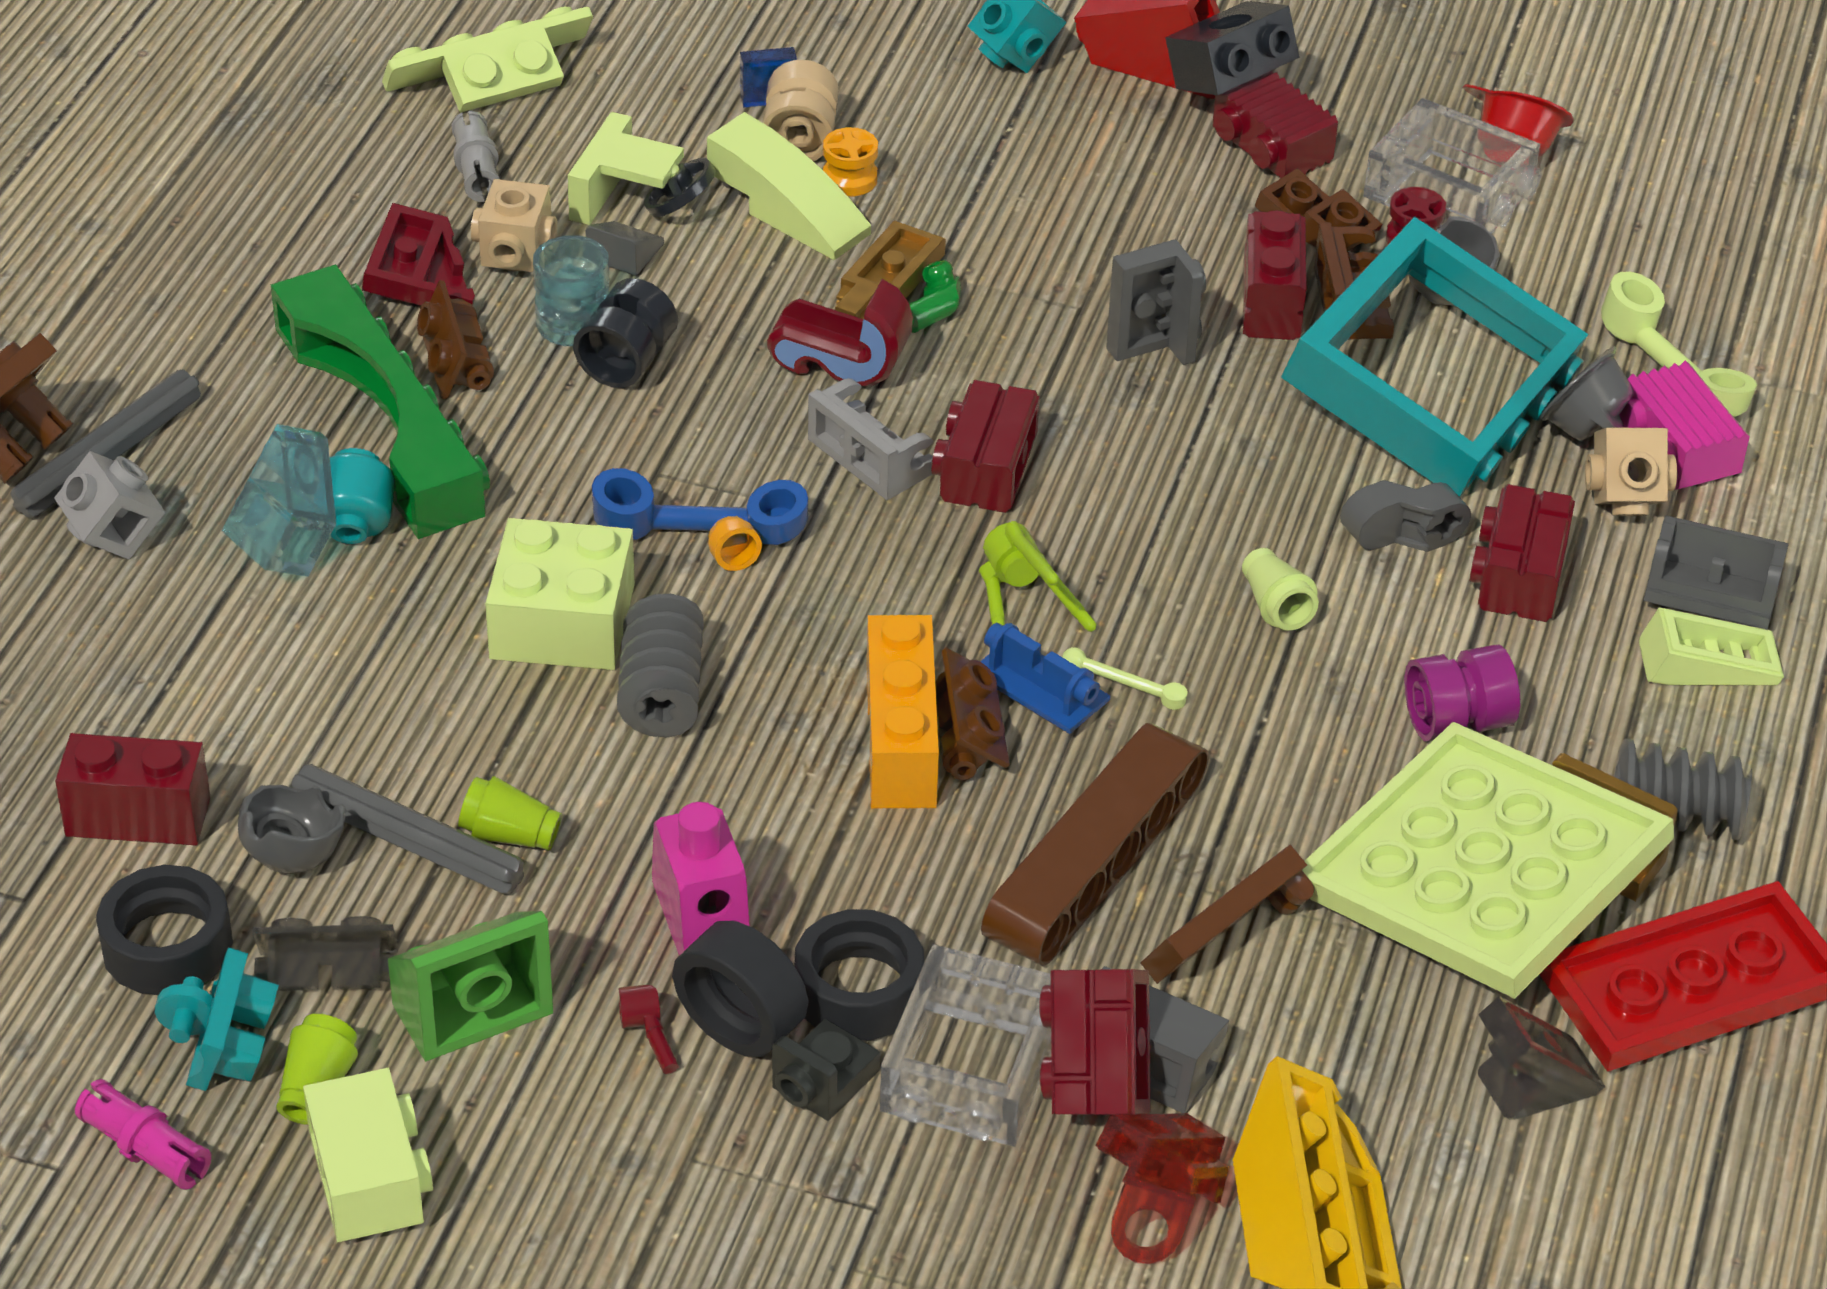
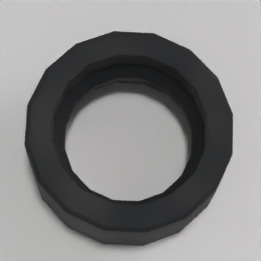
[96,864,233,995]
[794,909,924,1041]
[672,920,809,1057]

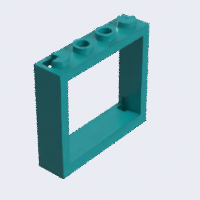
[1281,217,1589,497]

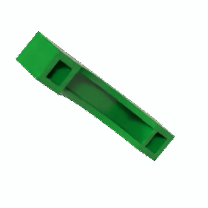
[270,264,490,539]

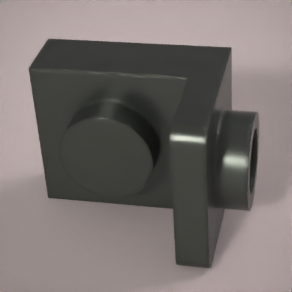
[772,1019,880,1121]

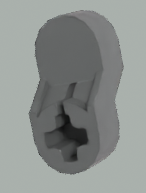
[1340,480,1471,552]

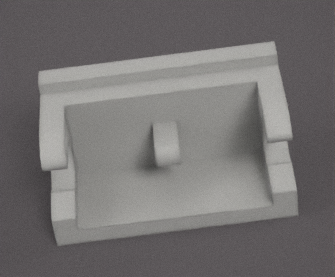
[808,378,933,500]

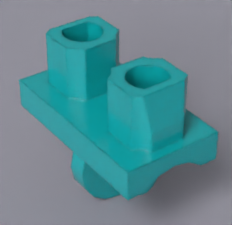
[155,947,279,1091]

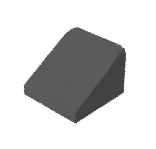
[585,221,664,276]

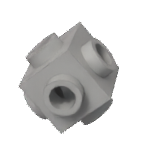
[54,451,166,560]

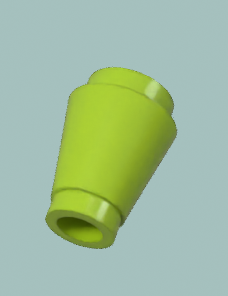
[458,776,563,851]
[276,1014,358,1125]

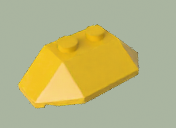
[1233,1056,1402,1289]

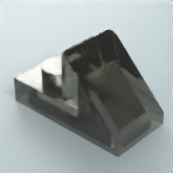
[1477,996,1605,1120]

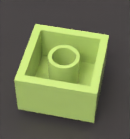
[485,518,635,670]

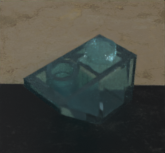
[221,424,336,577]

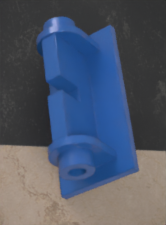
[980,623,1110,734]

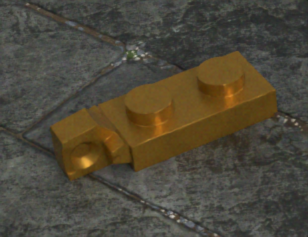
[835,220,946,319]

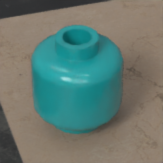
[311,448,395,544]

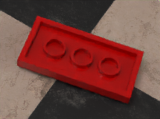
[1539,881,1827,1072]

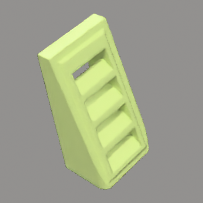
[1639,607,1784,685]

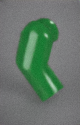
[910,260,961,333]

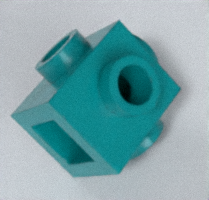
[967,0,1067,73]

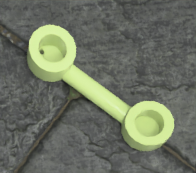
[1601,271,1757,417]

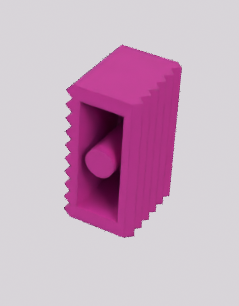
[1619,360,1750,490]

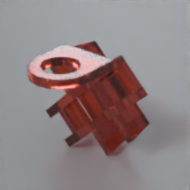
[1095,1113,1229,1264]

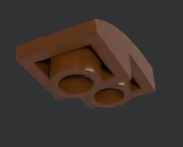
[1255,168,1383,251]

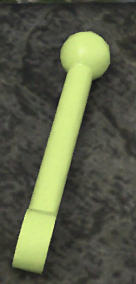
[1062,647,1188,710]

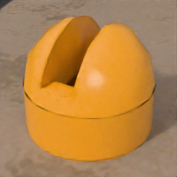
[708,516,762,571]

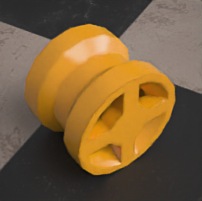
[823,127,878,197]

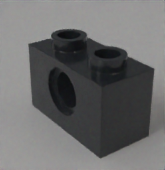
[1165,1,1300,95]

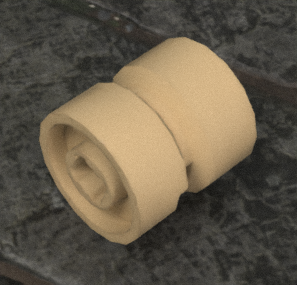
[762,60,838,161]

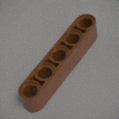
[981,723,1209,966]

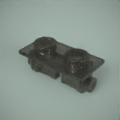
[253,916,398,991]

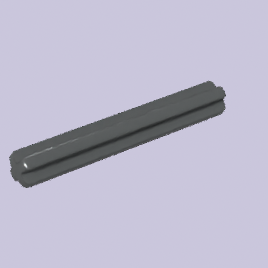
[10,369,201,518]
[291,764,524,894]

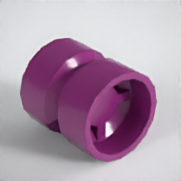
[1404,644,1520,741]

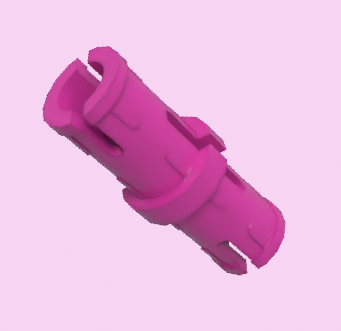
[75,1079,212,1190]

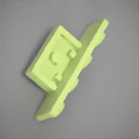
[382,7,593,113]

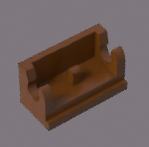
[1314,222,1394,340]

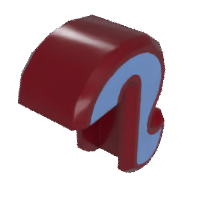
[767,279,913,387]

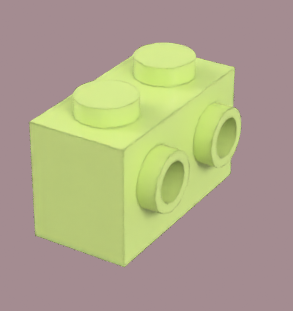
[303,1067,433,1243]

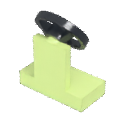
[568,112,716,225]

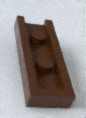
[1140,844,1314,984]

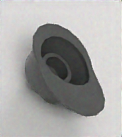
[1540,346,1633,441]

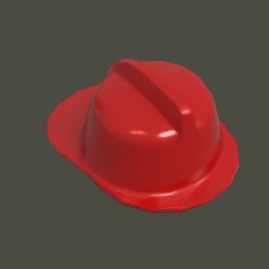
[1462,84,1574,161]

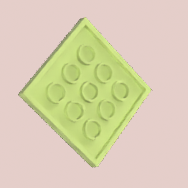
[1302,722,1674,999]

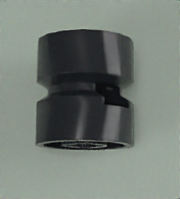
[573,278,678,388]

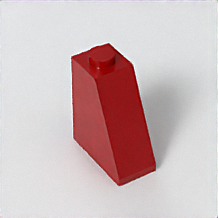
[1074,0,1220,99]

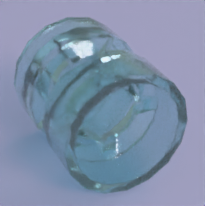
[533,236,610,346]

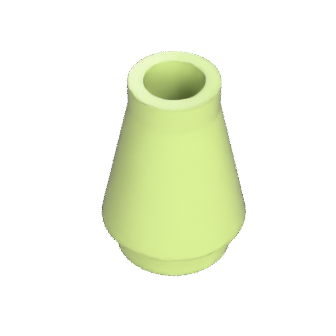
[1242,548,1319,630]

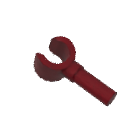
[619,985,679,1074]

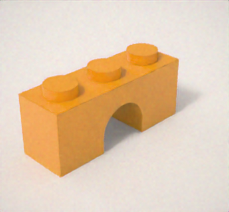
[867,615,939,809]

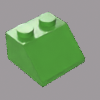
[388,911,553,1062]

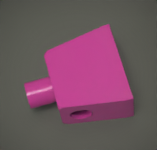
[652,802,750,956]

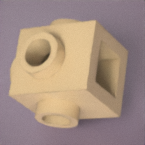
[471,179,557,273]
[1585,428,1677,516]

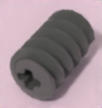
[617,593,704,738]
[1614,739,1752,840]

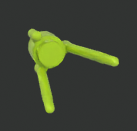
[979,521,1097,632]

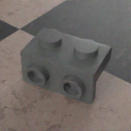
[1106,239,1206,365]

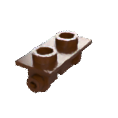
[417,280,494,400]
[935,647,1010,780]

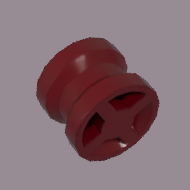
[1386,187,1446,244]

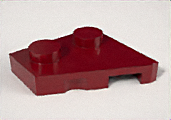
[362,203,475,306]

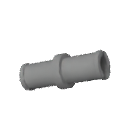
[451,111,500,202]

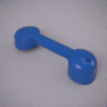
[592,468,808,545]

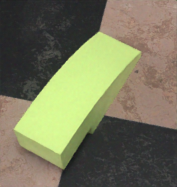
[707,112,871,260]

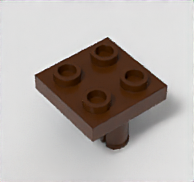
[0,333,74,484]

